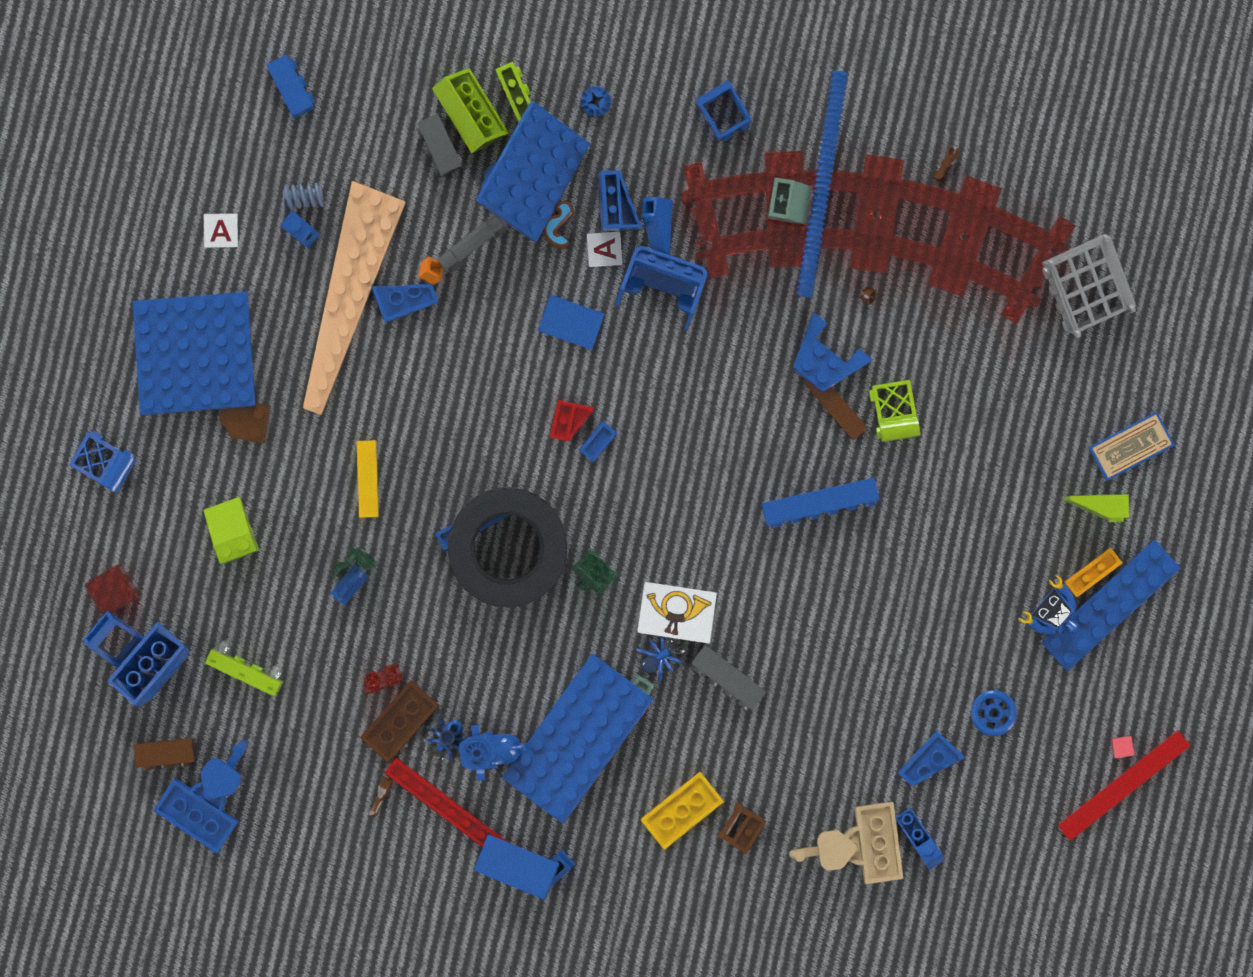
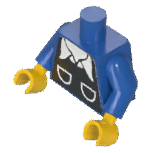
[1018,575,1080,635]

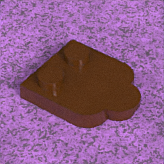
[219,403,271,443]

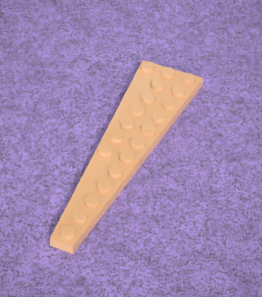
[303,181,406,415]

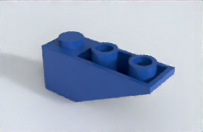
[642,197,673,255]
[895,808,945,870]

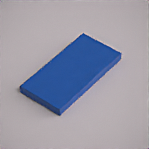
[474,834,560,900]

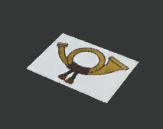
[637,582,717,644]

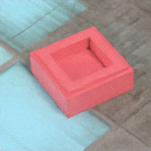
[1111,736,1134,758]

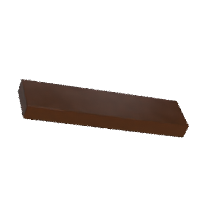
[803,380,868,440]

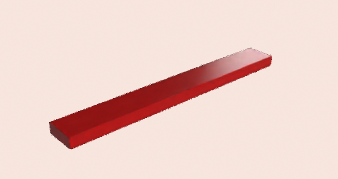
[1057,730,1190,841]
[385,757,508,847]

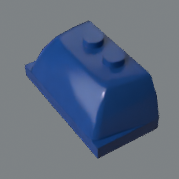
[107,622,189,706]

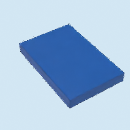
[538,295,605,350]

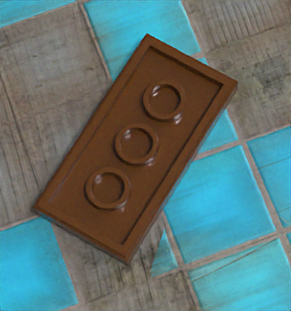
[360,680,440,763]

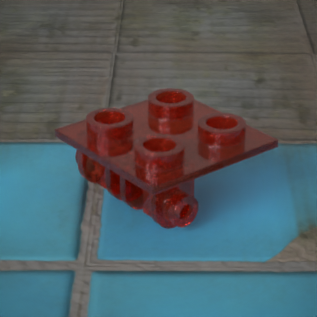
[363,664,404,695]

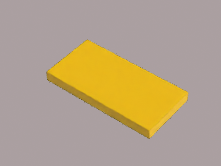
[640,772,724,850]

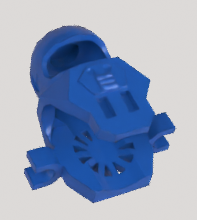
[459,725,526,781]

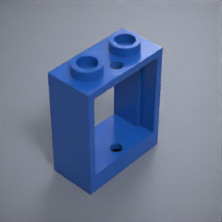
[695,80,752,142]
[83,611,144,668]

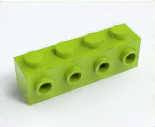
[495,62,534,123]

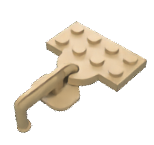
[789,802,903,884]

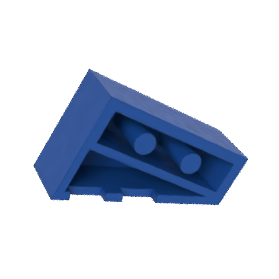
[597,170,642,232]

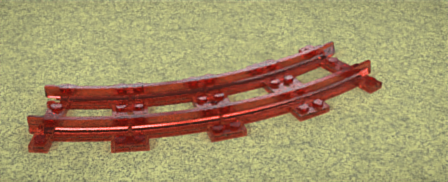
[681,151,1076,325]

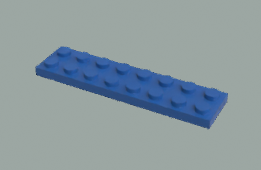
[1041,540,1180,671]

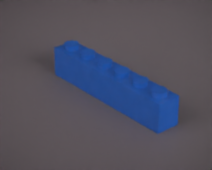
[761,478,880,528]

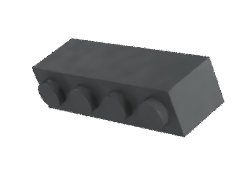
[691,645,766,710]

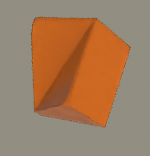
[418,256,444,285]

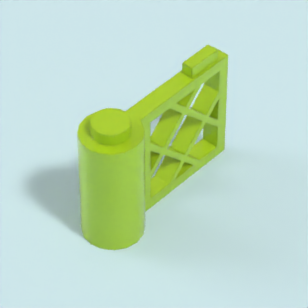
[869,380,920,442]

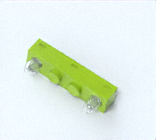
[205,640,283,696]

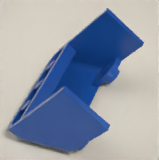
[615,246,707,330]

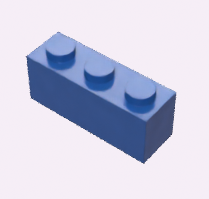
[266,54,316,119]

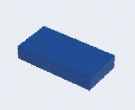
[579,421,618,463]

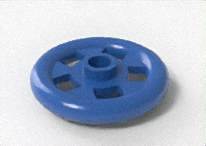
[971,690,1017,736]

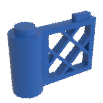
[69,431,137,493]

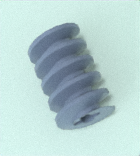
[283,182,324,210]

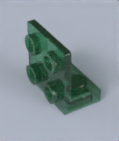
[331,548,379,577]

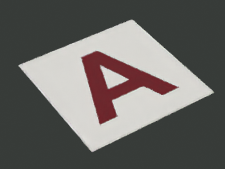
[204,214,238,248]
[587,232,622,267]

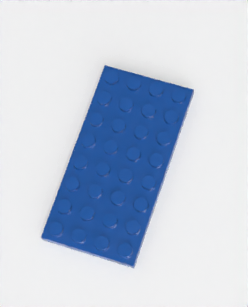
[502,654,654,824]

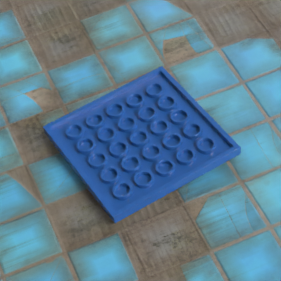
[133,292,256,416]

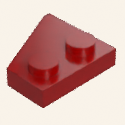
[550,400,594,442]

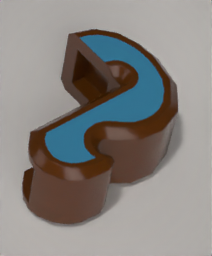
[543,201,574,249]

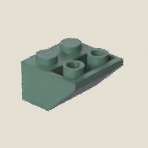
[768,178,812,225]

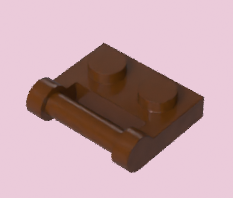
[717,803,766,854]

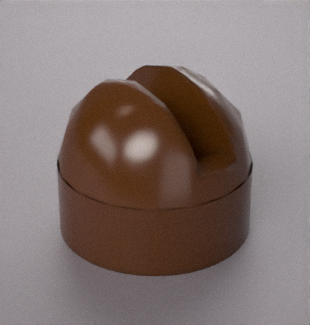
[860,288,877,304]

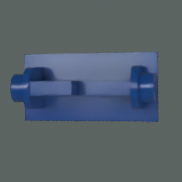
[330,564,369,606]

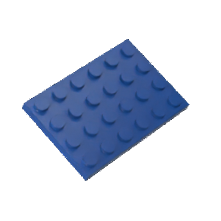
[476,102,590,242]

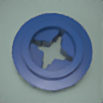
[580,86,611,117]

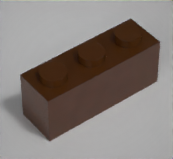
[134,737,197,770]

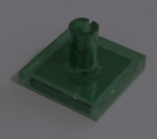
[571,549,618,595]

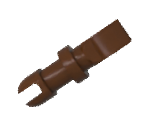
[934,146,961,182]

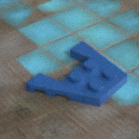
[792,313,872,392]

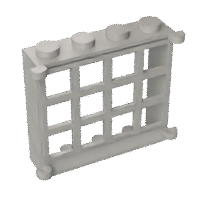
[1042,234,1136,338]

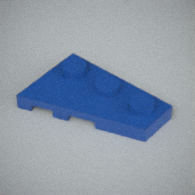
[371,284,439,323]
[897,731,965,786]

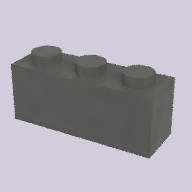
[416,113,463,178]

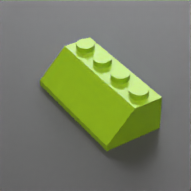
[432,68,509,153]

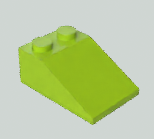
[1064,494,1129,522]
[204,497,259,564]

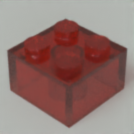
[84,565,141,615]

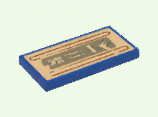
[1088,412,1175,481]

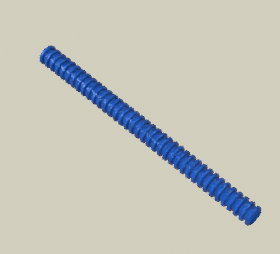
[796,71,849,298]

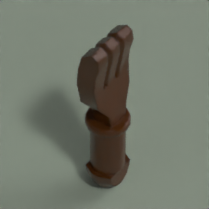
[369,777,393,818]

